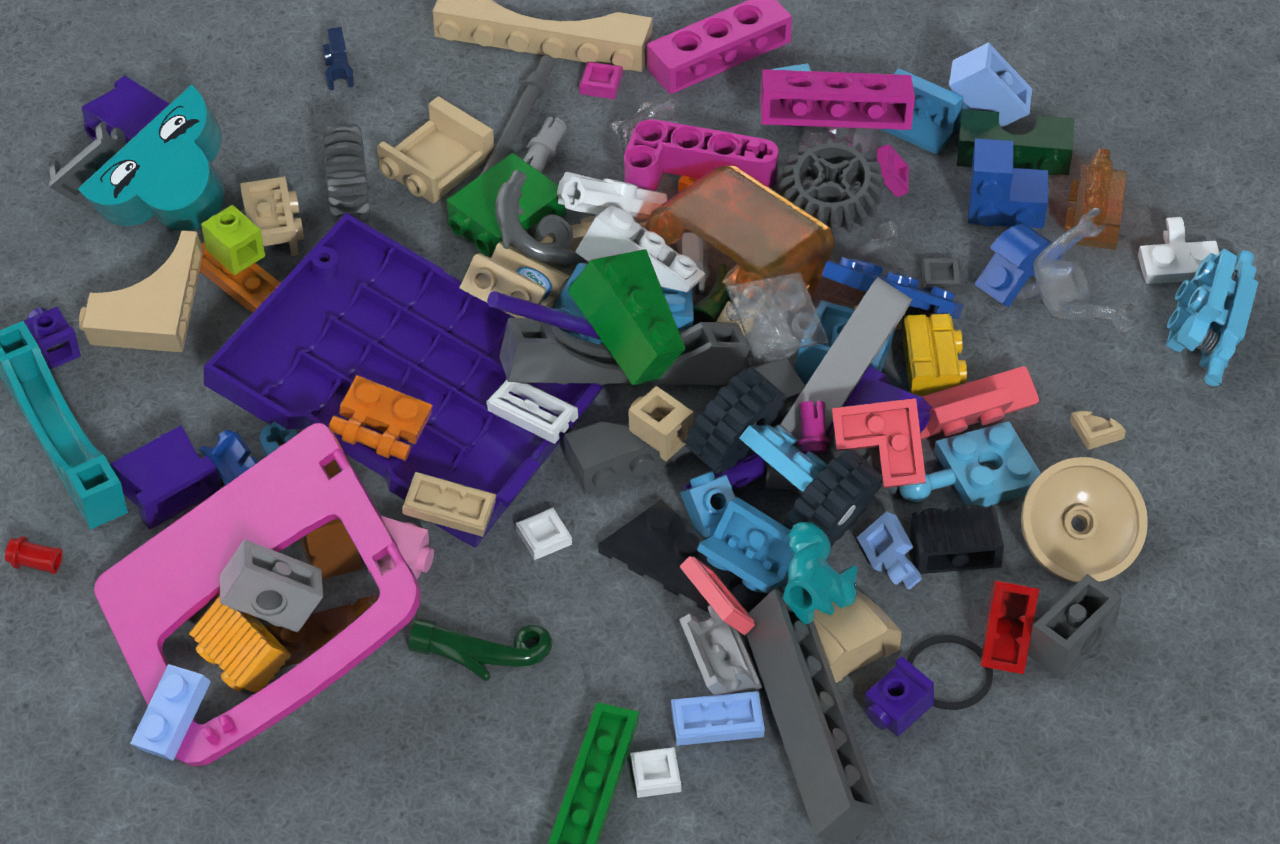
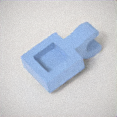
[857,511,922,590]

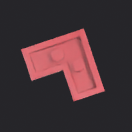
[832,398,926,488]

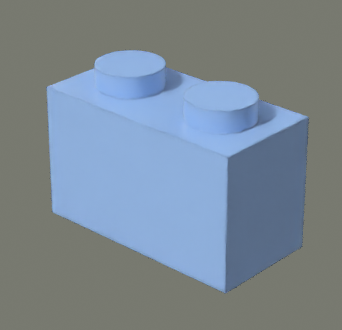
[949,42,1032,128]

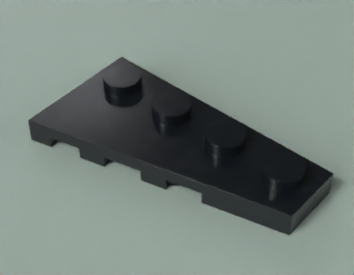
[598,500,768,613]

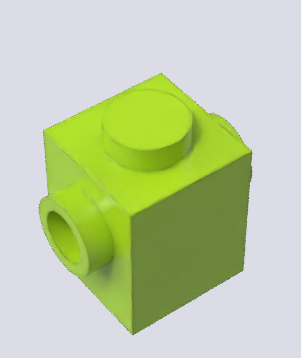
[201,205,265,275]

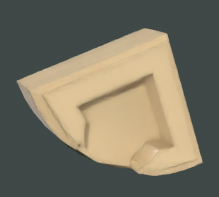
[1070,411,1126,450]

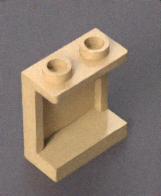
[377,96,494,204]
[460,241,571,318]

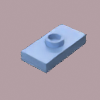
[671,691,765,746]

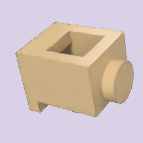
[628,386,694,461]

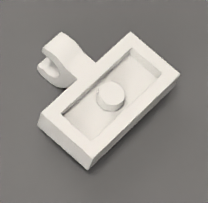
[1138,217,1219,284]

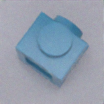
[680,471,736,538]

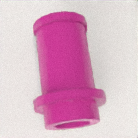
[797,401,830,454]

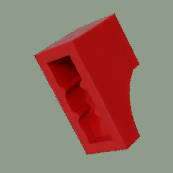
[980,581,1039,675]

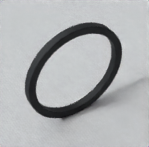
[907,635,993,710]

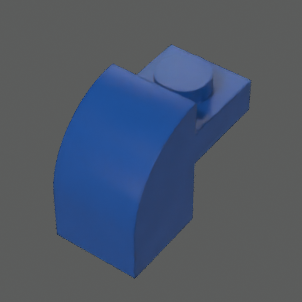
[974,224,1065,308]

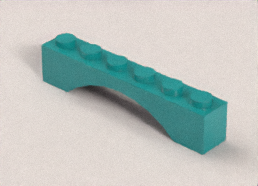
[0,321,128,530]

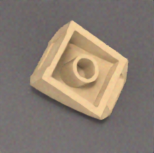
[813,590,902,683]

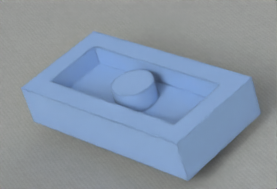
[130,664,211,761]

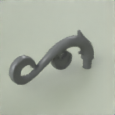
[495,170,589,265]

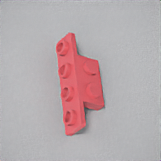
[920,366,1039,440]

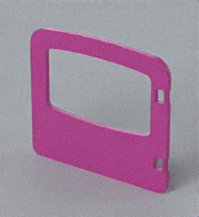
[94,423,421,767]

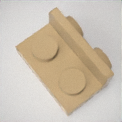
[240,176,304,256]

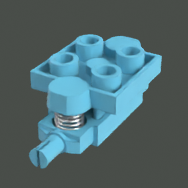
[1166,249,1258,386]

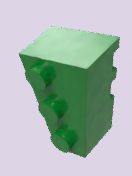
[567,249,685,385]

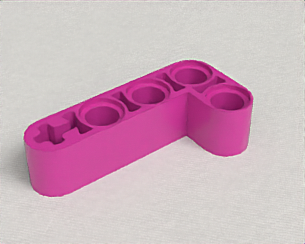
[624,119,779,191]

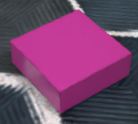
[579,62,623,99]
[877,144,909,197]

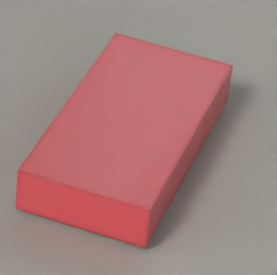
[679,556,755,635]

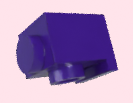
[24,307,81,370]
[865,656,934,737]

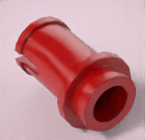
[5,536,63,574]

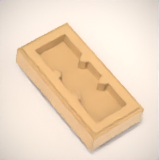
[403,472,496,537]

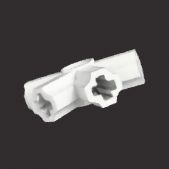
[557,172,671,226]

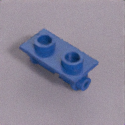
[200,430,259,485]

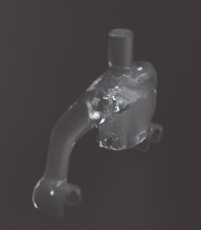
[1016,208,1139,332]

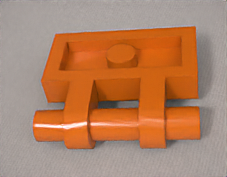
[328,375,433,461]

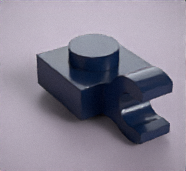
[322,27,354,90]

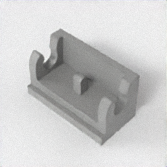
[679,605,763,695]

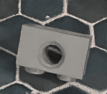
[220,539,323,632]

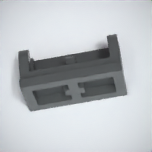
[48,121,126,202]

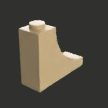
[79,230,204,352]

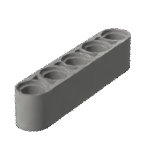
[780,277,913,452]

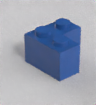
[968,138,1048,228]

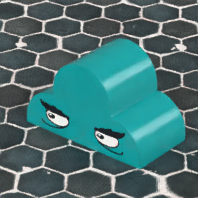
[78,84,224,231]

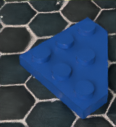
[822,257,964,319]

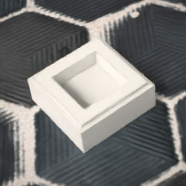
[516,508,572,560]
[630,747,681,798]

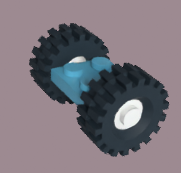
[685,367,883,547]

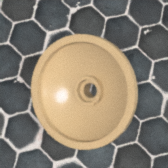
[1021,457,1148,583]

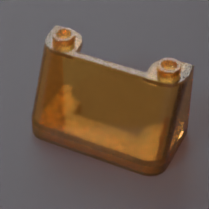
[645,165,834,312]

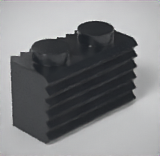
[910,505,1004,574]

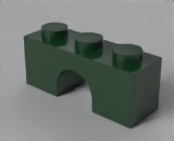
[957,109,1074,175]

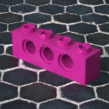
[647,0,792,95]
[760,69,915,130]

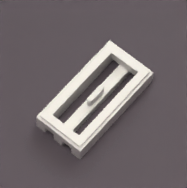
[487,380,578,444]

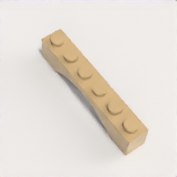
[432,0,653,72]

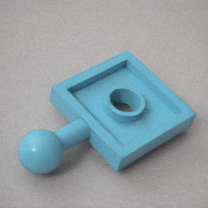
[899,421,1041,507]

